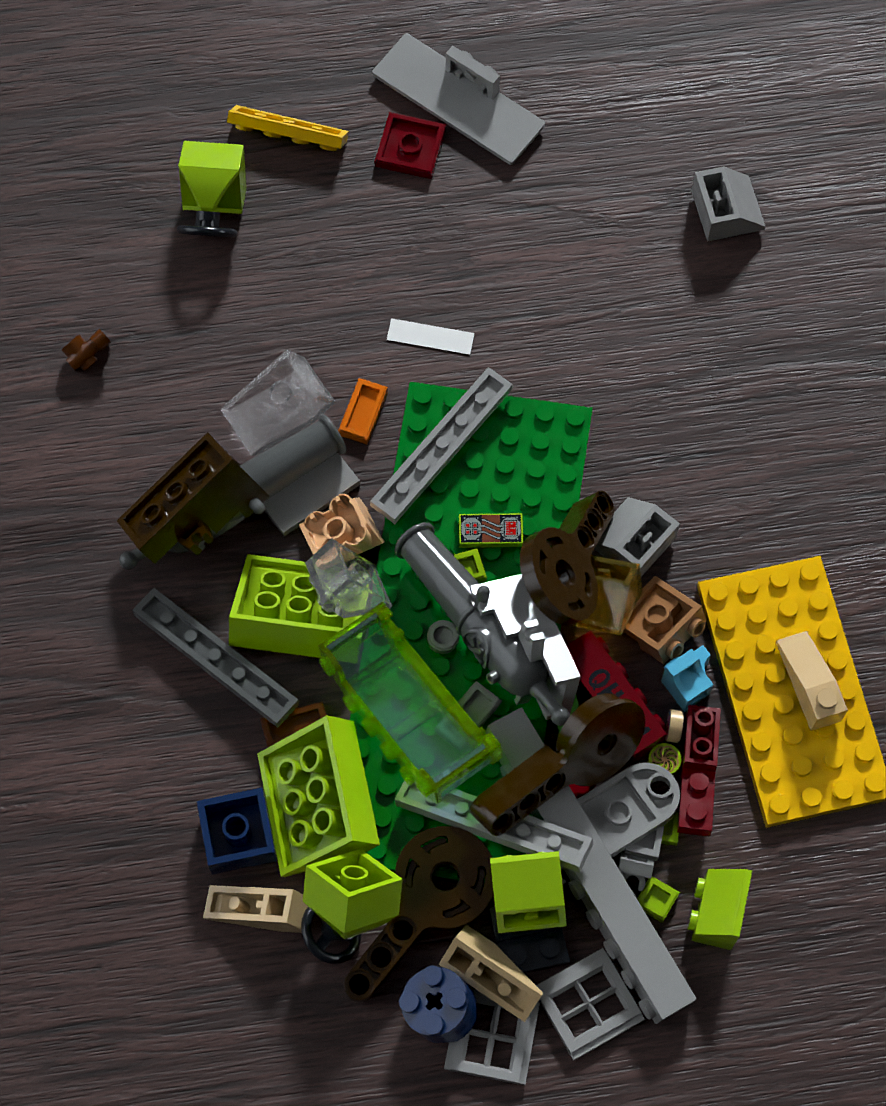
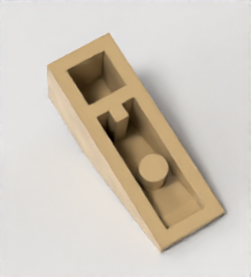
[776,631,848,731]
[203,885,308,933]
[439,925,543,1022]

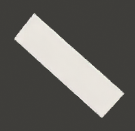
[387,319,475,355]

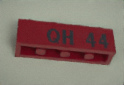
[566,630,667,764]

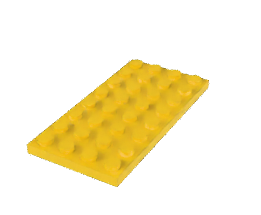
[697,556,886,828]

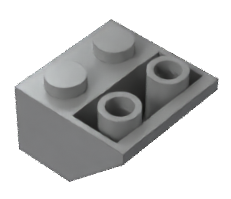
[691,166,765,242]
[595,497,680,582]

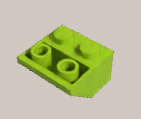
[490,851,567,933]

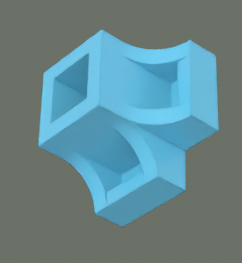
[661,645,714,712]

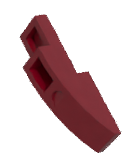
[677,705,721,837]

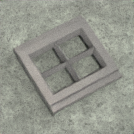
[536,948,645,1061]
[444,989,540,1085]

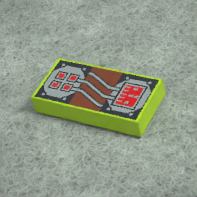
[459,513,523,548]

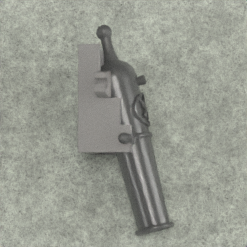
[394,522,581,726]

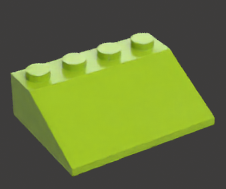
[229,554,372,663]
[257,715,380,877]

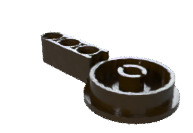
[470,693,645,836]

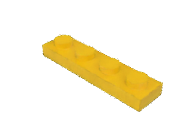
[227,105,349,151]

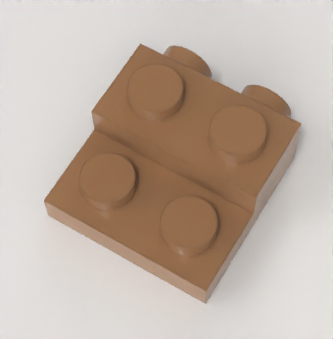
[612,576,707,665]

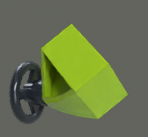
[177,141,247,238]
[301,849,403,964]

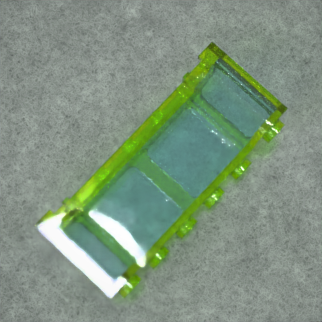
[318,602,503,804]

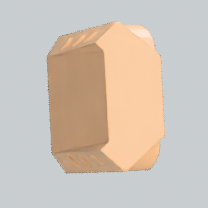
[299,494,385,571]

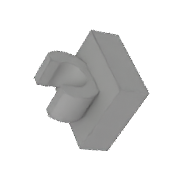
[618,852,654,891]

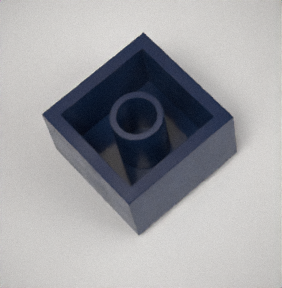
[196,787,278,875]

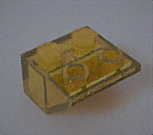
[570,555,642,635]

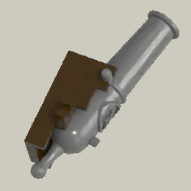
[116,413,347,570]

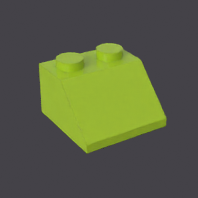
[688,869,752,950]

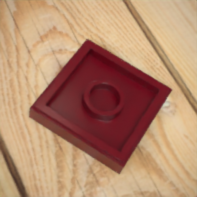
[374,112,446,179]

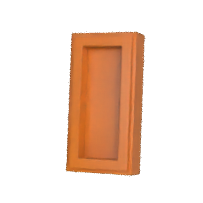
[338,378,388,444]

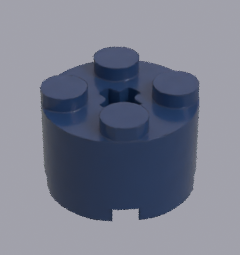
[399,965,477,1043]

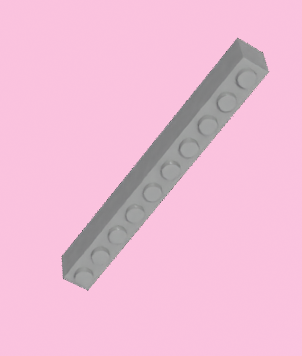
[483,707,697,1024]

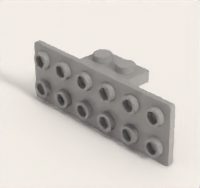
[372,33,545,165]

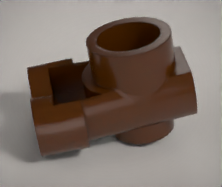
[61,329,111,371]

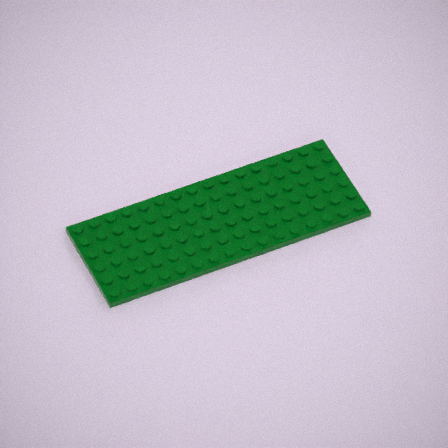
[349,382,593,887]

